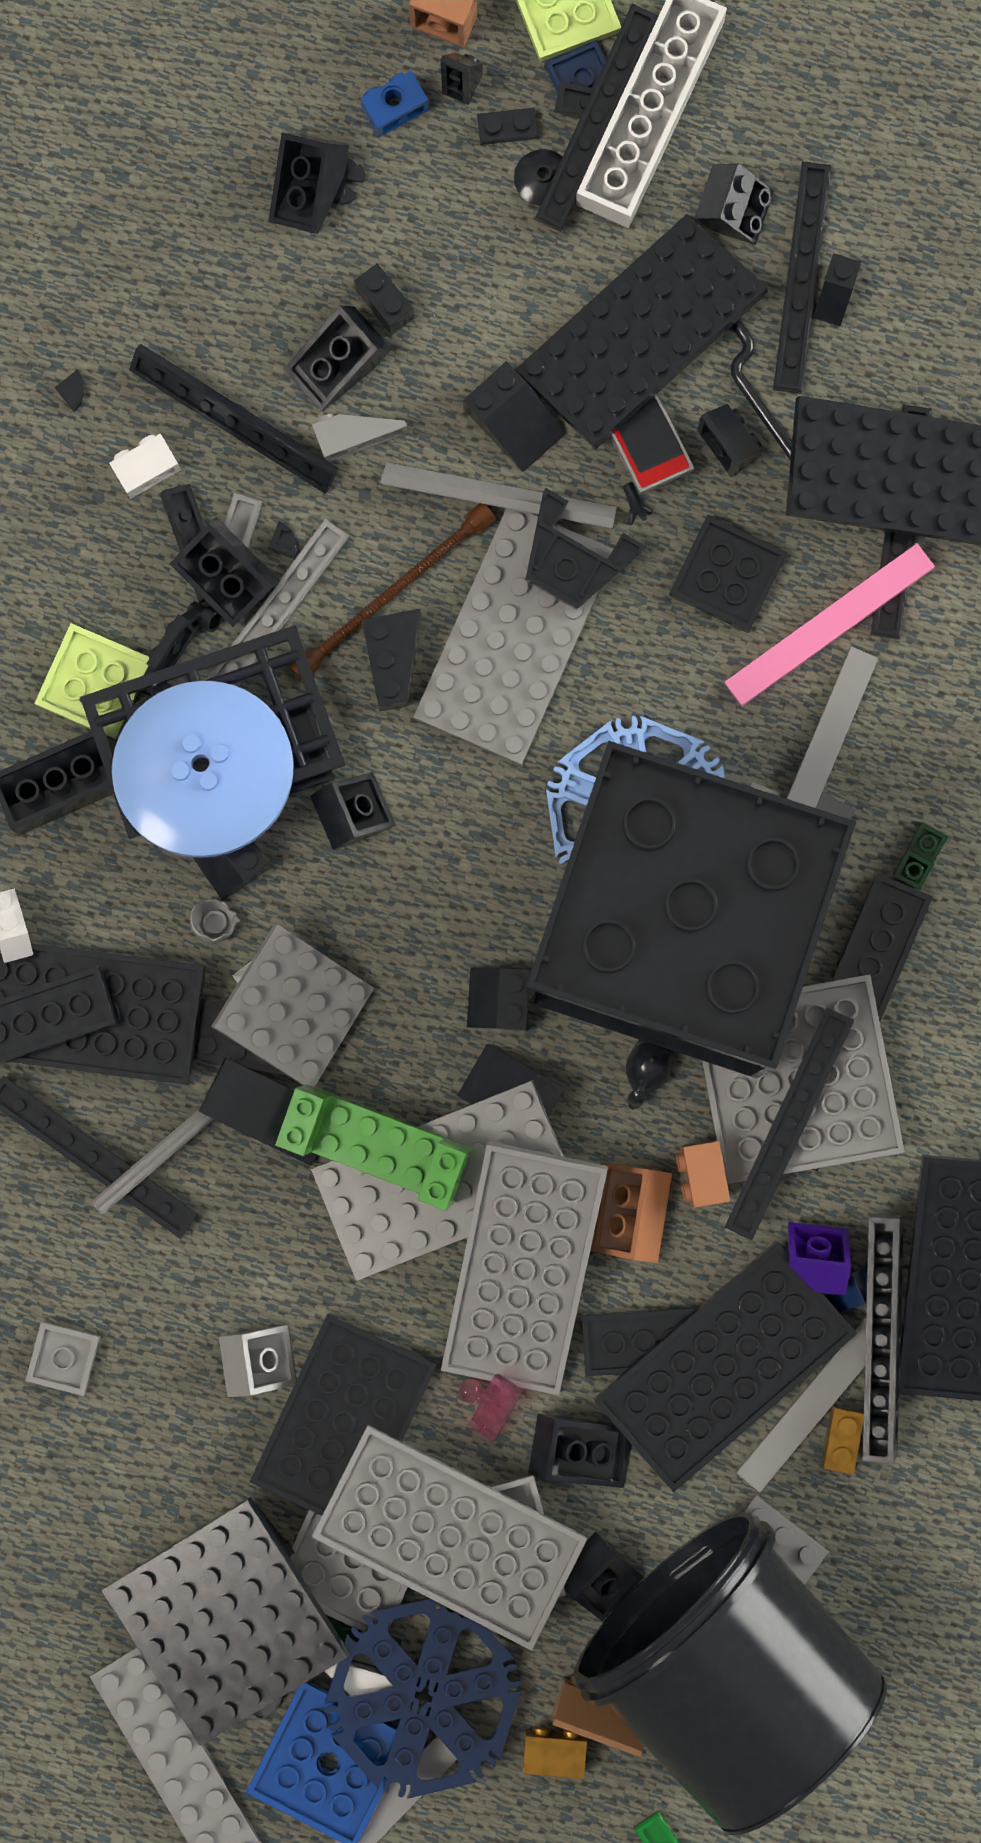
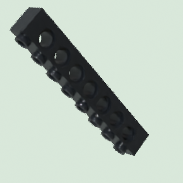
[863,1213,904,1464]

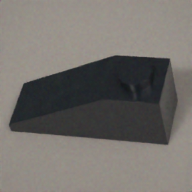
[440,53,483,105]

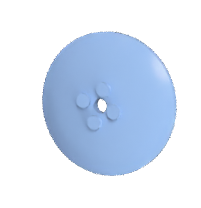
[112,681,294,857]

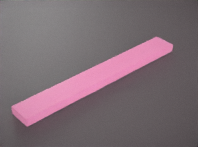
[725,543,935,707]

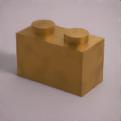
[821,1405,864,1475]
[523,1726,587,1779]

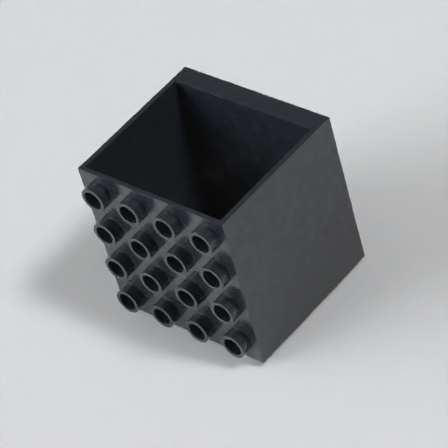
[526,740,856,1079]

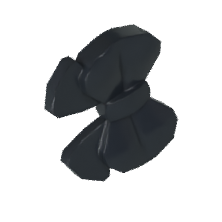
[333,157,365,205]

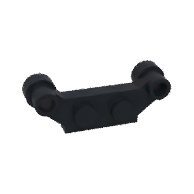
[140,601,222,698]

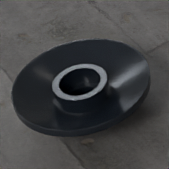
[514,149,563,206]

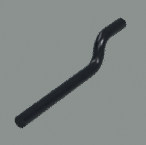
[731,319,792,460]

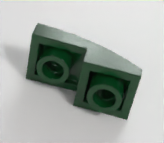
[893,821,948,890]

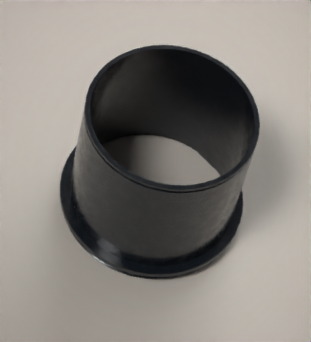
[574,1512,887,1835]

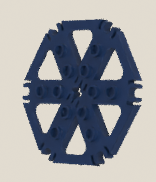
[324,1598,521,1799]

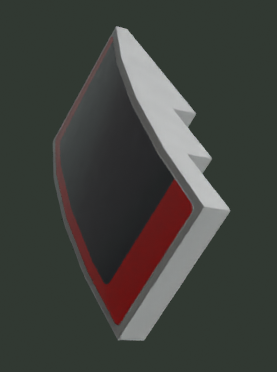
[609,394,694,495]

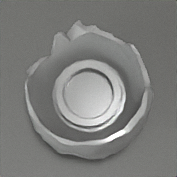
[190,899,240,943]

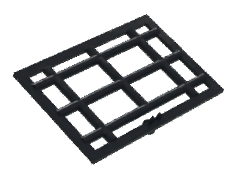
[79,625,346,839]

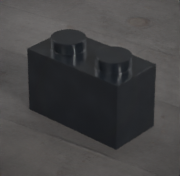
[354,263,414,336]

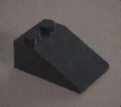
[268,132,349,234]
[283,305,392,411]
[463,361,566,472]
[457,1044,565,1117]
[528,1413,631,1488]

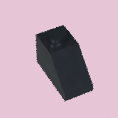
[813,253,861,326]

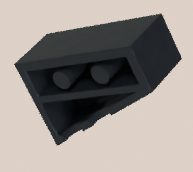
[362,609,421,712]

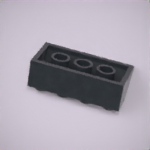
[0,731,113,836]

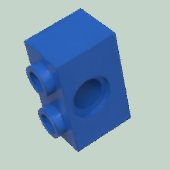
[360,71,429,138]

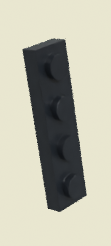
[160,484,207,603]

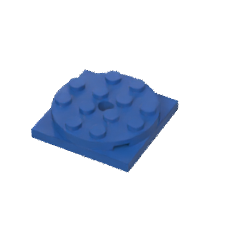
[246,1681,397,1843]

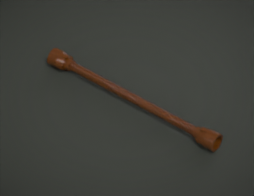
[288,503,496,681]

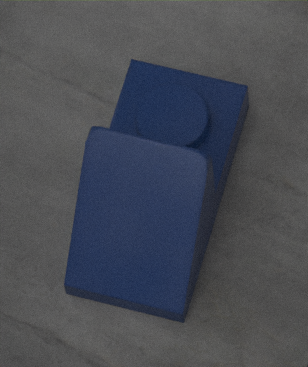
[826,1265,868,1313]

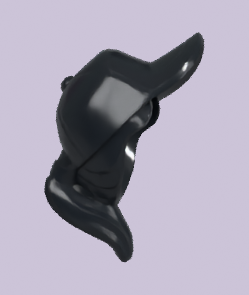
[626,1040,674,1110]

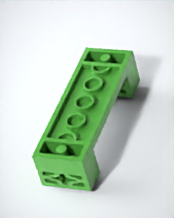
[275,1084,474,1211]

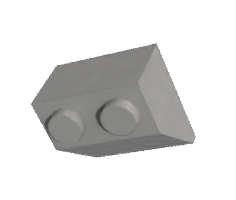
[219,1325,296,1397]

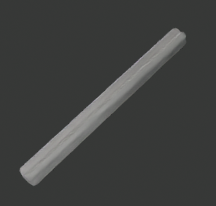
[92,1109,214,1214]

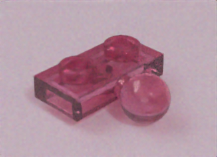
[459,1373,523,1441]

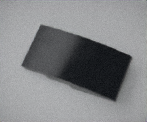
[199,1057,317,1165]

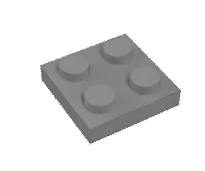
[25,1321,101,1396]

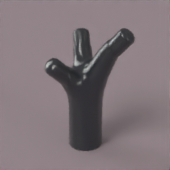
[623,482,653,525]

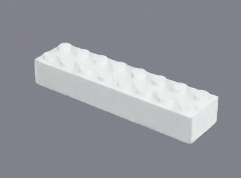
[576,0,727,228]

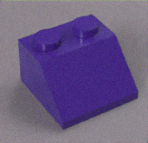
[788,1222,851,1295]

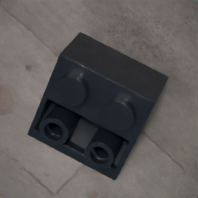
[694,163,774,245]

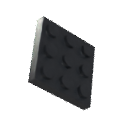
[669,515,788,633]

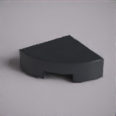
[54,369,85,412]
[268,521,298,560]

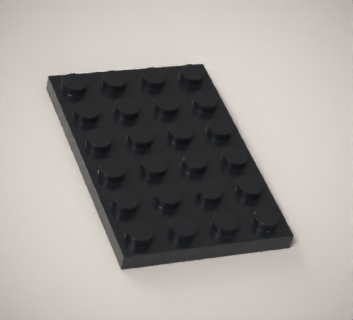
[250,1314,437,1516]

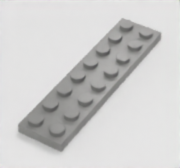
[90,1647,262,1843]

